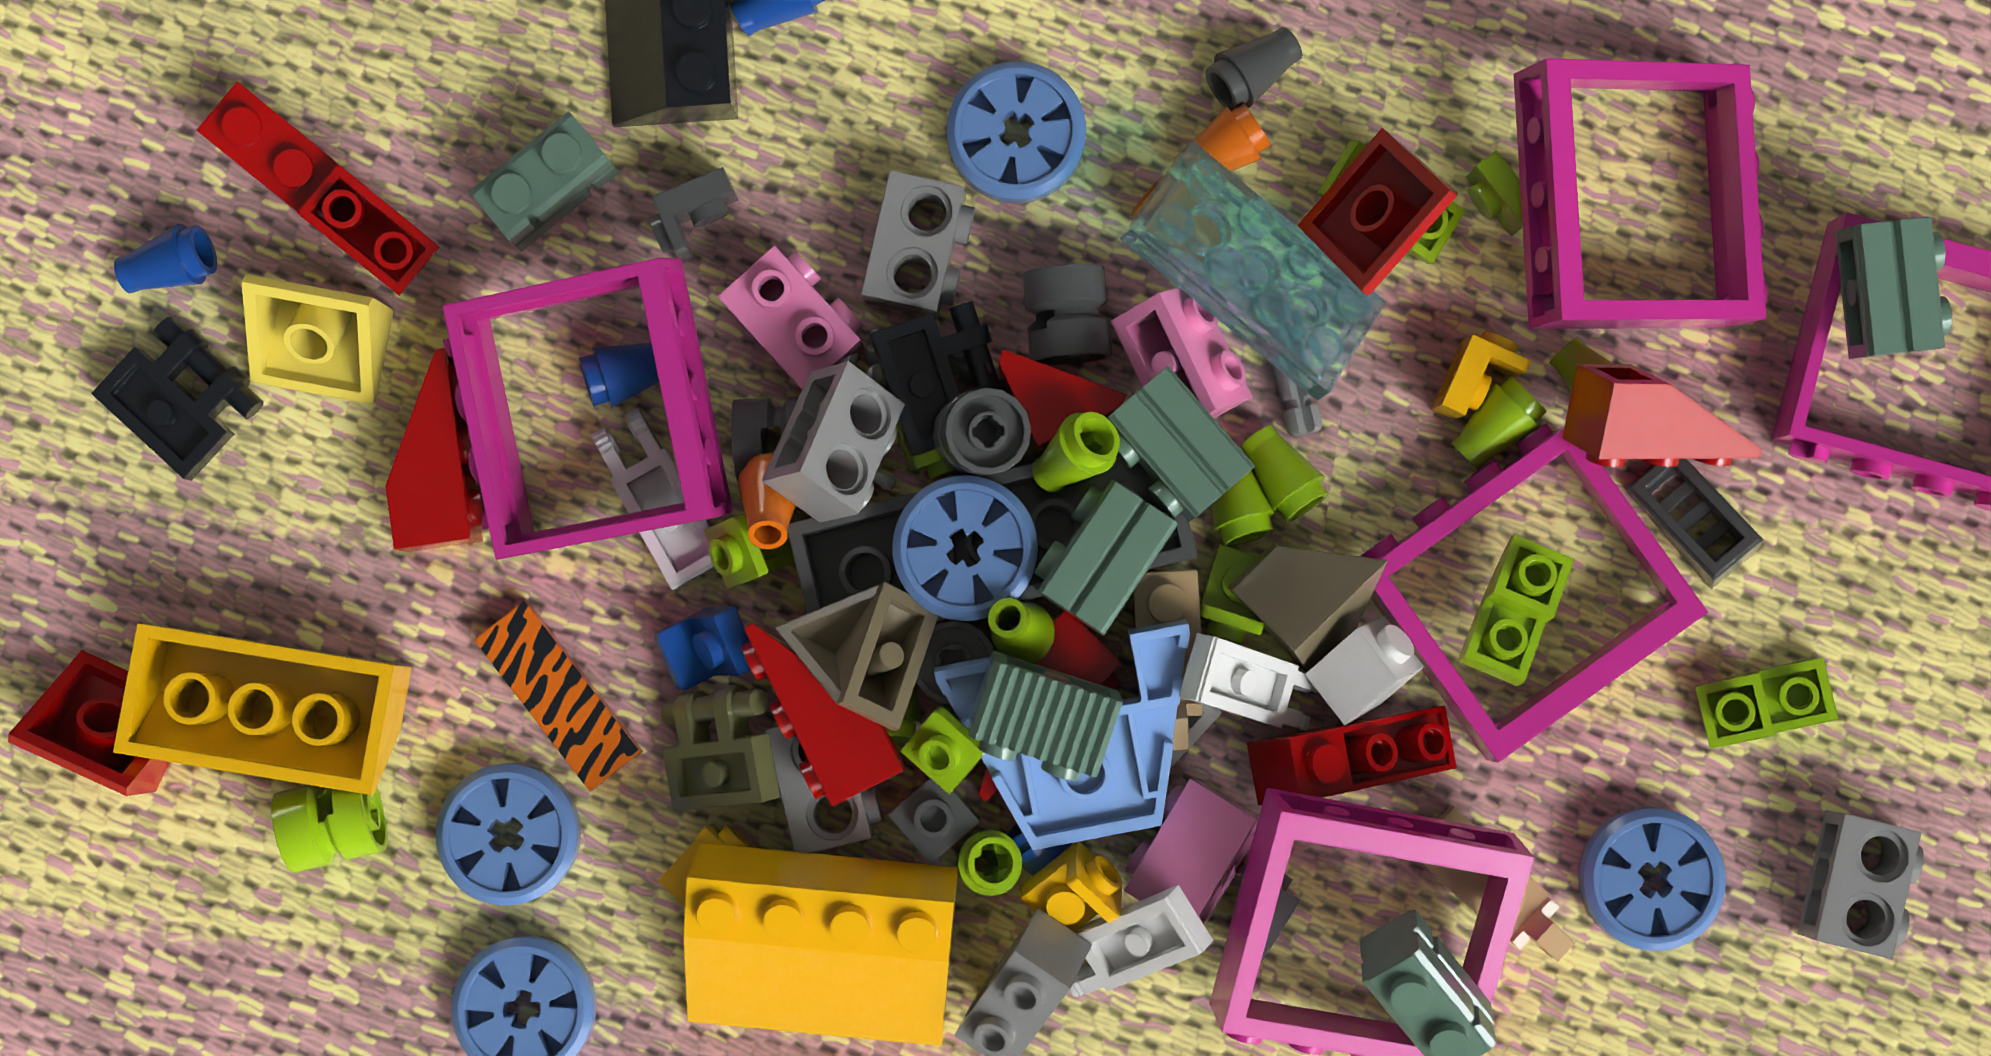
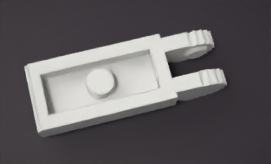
[591,408,715,591]
[1179,633,1318,731]
[1070,885,1213,998]

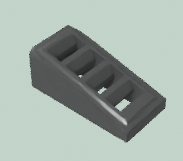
[1626,459,1764,589]

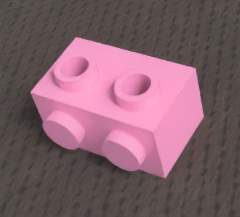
[718,245,864,390]
[1111,283,1253,418]
[1124,779,1259,926]

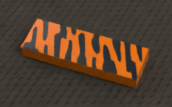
[474,601,643,791]

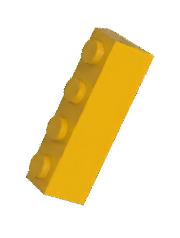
[113,623,412,795]

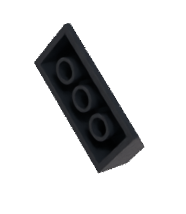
[605,0,738,127]

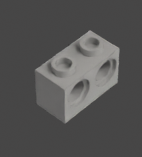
[861,170,975,319]
[762,361,905,522]
[766,727,883,853]
[1797,810,1924,960]
[954,908,1092,1056]

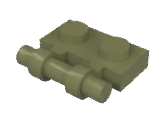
[661,685,780,811]

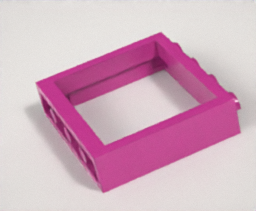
[1513,58,1768,329]
[1771,212,1991,511]
[442,258,733,560]
[1360,423,1709,763]
[1209,788,1535,1056]

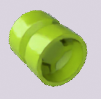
[271,785,388,874]

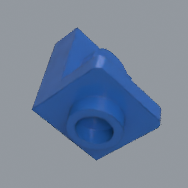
[654,606,751,690]

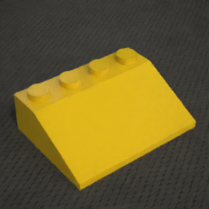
[684,842,958,1046]

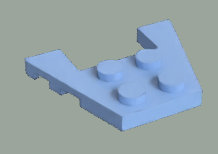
[934,619,1190,850]

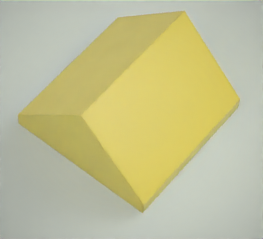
[241,274,394,405]

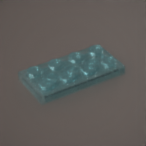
[1120,141,1386,400]

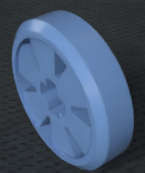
[947,61,1086,204]
[892,475,1038,621]
[436,763,581,906]
[1578,807,1726,951]
[451,935,597,1056]

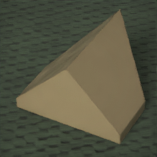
[1228,543,1388,673]
[775,582,938,731]

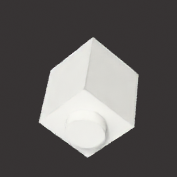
[1305,616,1424,725]

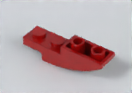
[196,81,440,296]

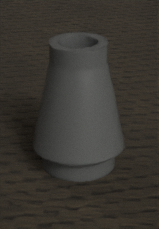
[1205,27,1303,111]

